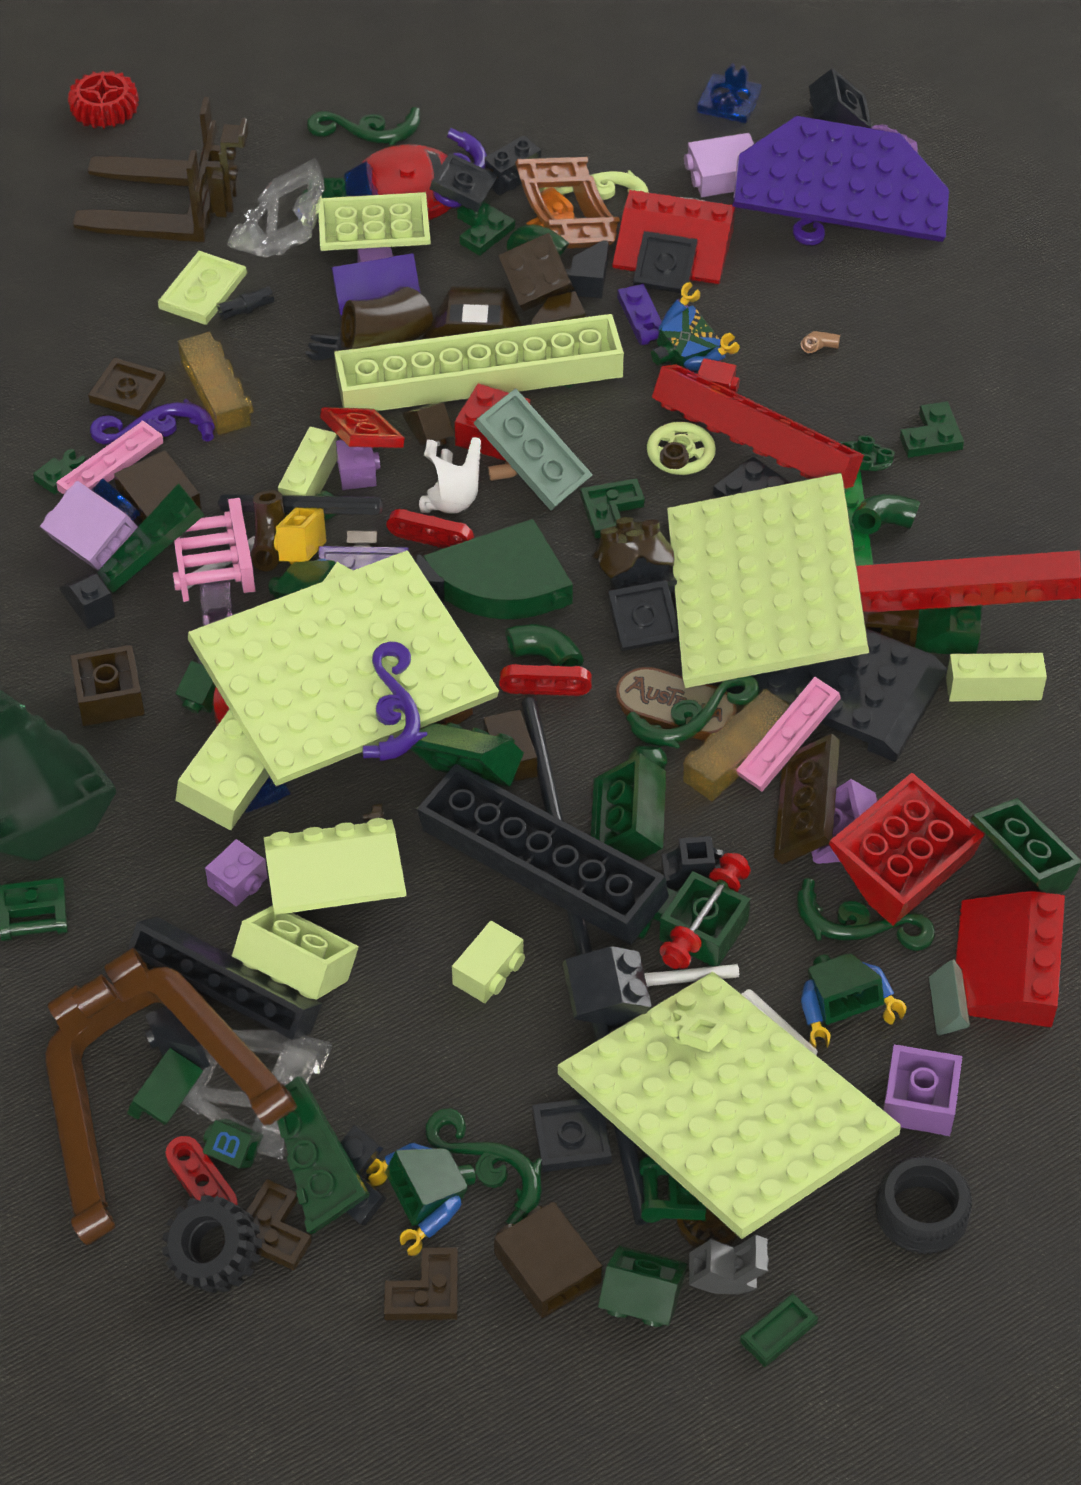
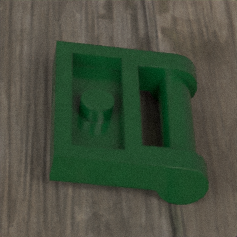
[0,877,68,941]
[639,1157,706,1223]

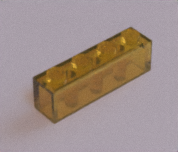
[178,331,253,435]
[683,689,790,801]

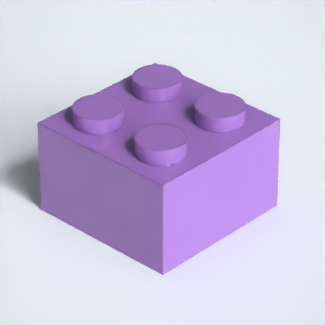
[883,1044,963,1136]

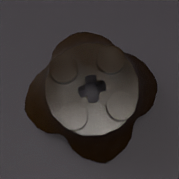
[592,517,674,578]

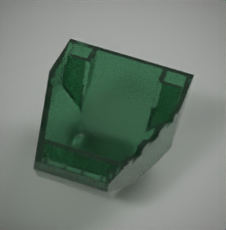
[0,690,116,862]

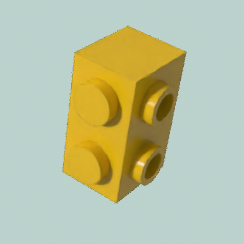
[274,507,326,564]

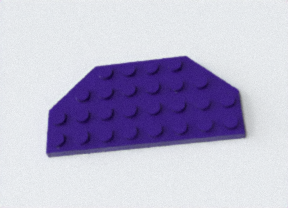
[732,116,949,242]

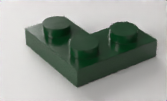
[457,202,515,256]
[900,401,964,458]
[580,478,645,538]

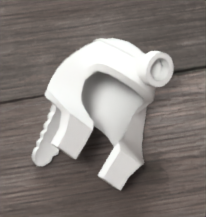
[419,437,481,514]

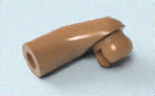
[801,331,840,353]
[488,461,518,481]

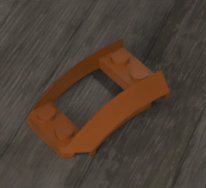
[515,157,620,249]

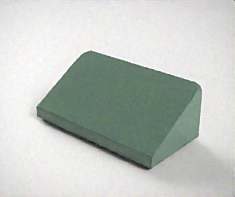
[929,960,970,1036]

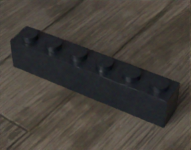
[127,917,322,1040]

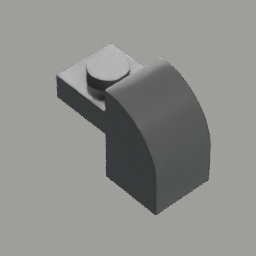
[689,1235,769,1294]

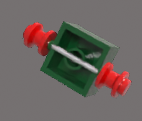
[659,853,751,969]

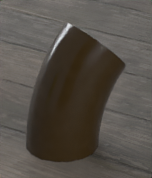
[340,287,433,350]

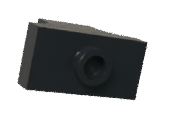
[661,836,726,888]

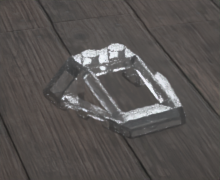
[227,158,325,258]
[182,1030,332,1160]

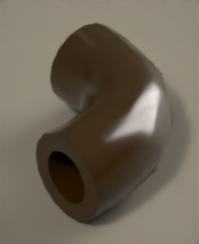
[250,490,285,571]

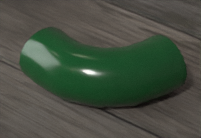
[506,224,569,256]
[852,494,920,534]
[505,624,584,667]

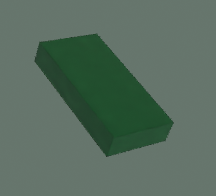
[740,1293,818,1367]

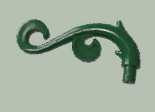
[307,107,420,146]
[626,676,759,749]
[797,878,935,951]
[426,1108,542,1225]

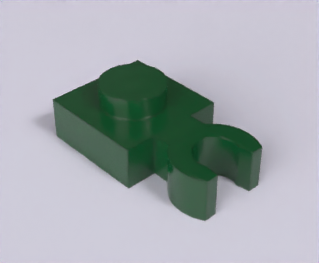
[33,448,86,495]

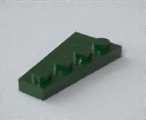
[97,483,204,592]
[277,1076,370,1235]

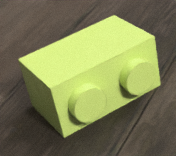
[452,921,525,1003]

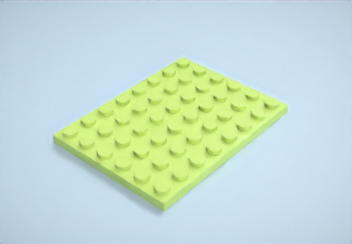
[667,473,869,688]
[188,550,499,786]
[558,972,900,1239]

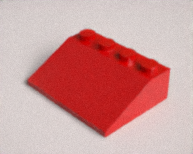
[613,190,735,284]
[829,773,985,926]
[956,891,1065,1028]

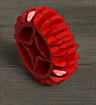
[68,70,139,129]

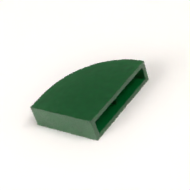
[424,519,573,619]

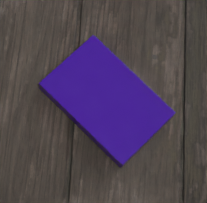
[331,253,420,320]

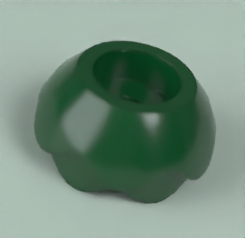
[628,746,667,769]

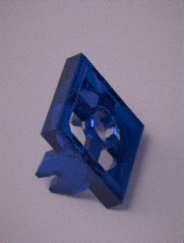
[697,63,762,123]

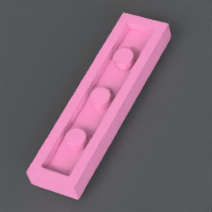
[56,421,164,495]
[736,677,841,792]

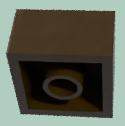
[498,233,574,311]
[70,645,145,726]

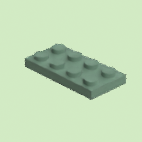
[473,388,593,510]

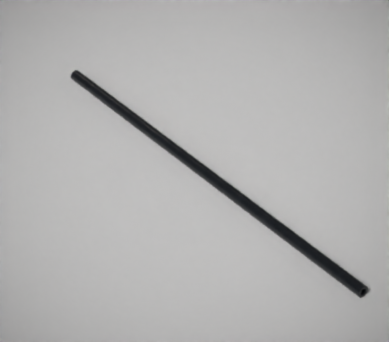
[522,697,649,1225]

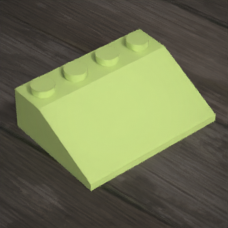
[318,192,431,251]
[263,818,406,915]

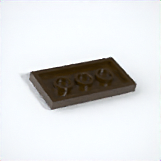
[774,734,840,864]

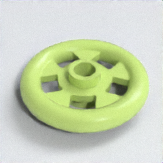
[647,422,716,475]

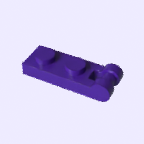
[617,284,662,346]

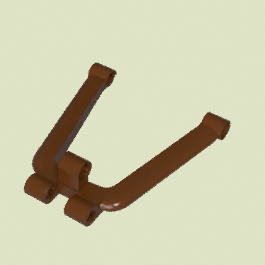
[45,948,297,1246]

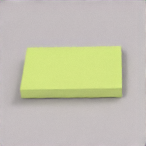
[158,251,247,325]

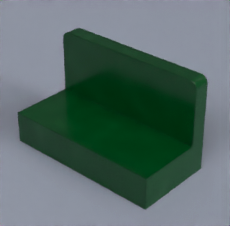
[127,1048,203,1124]

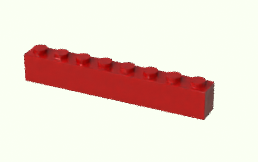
[652,364,864,489]
[856,550,1081,612]

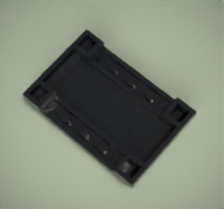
[727,628,947,762]

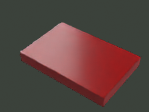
[320,407,405,448]

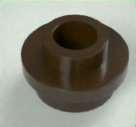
[660,442,689,469]

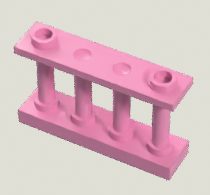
[173,498,256,602]

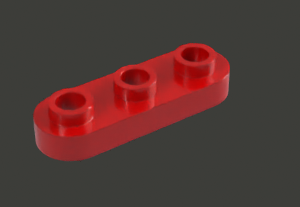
[386,509,474,548]
[499,664,592,696]
[166,1136,238,1206]

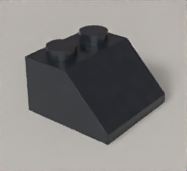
[809,68,872,129]
[563,946,652,1027]

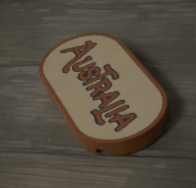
[616,667,736,740]

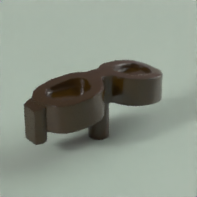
[363,803,385,821]

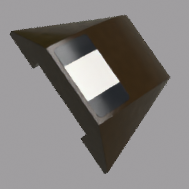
[421,286,522,340]

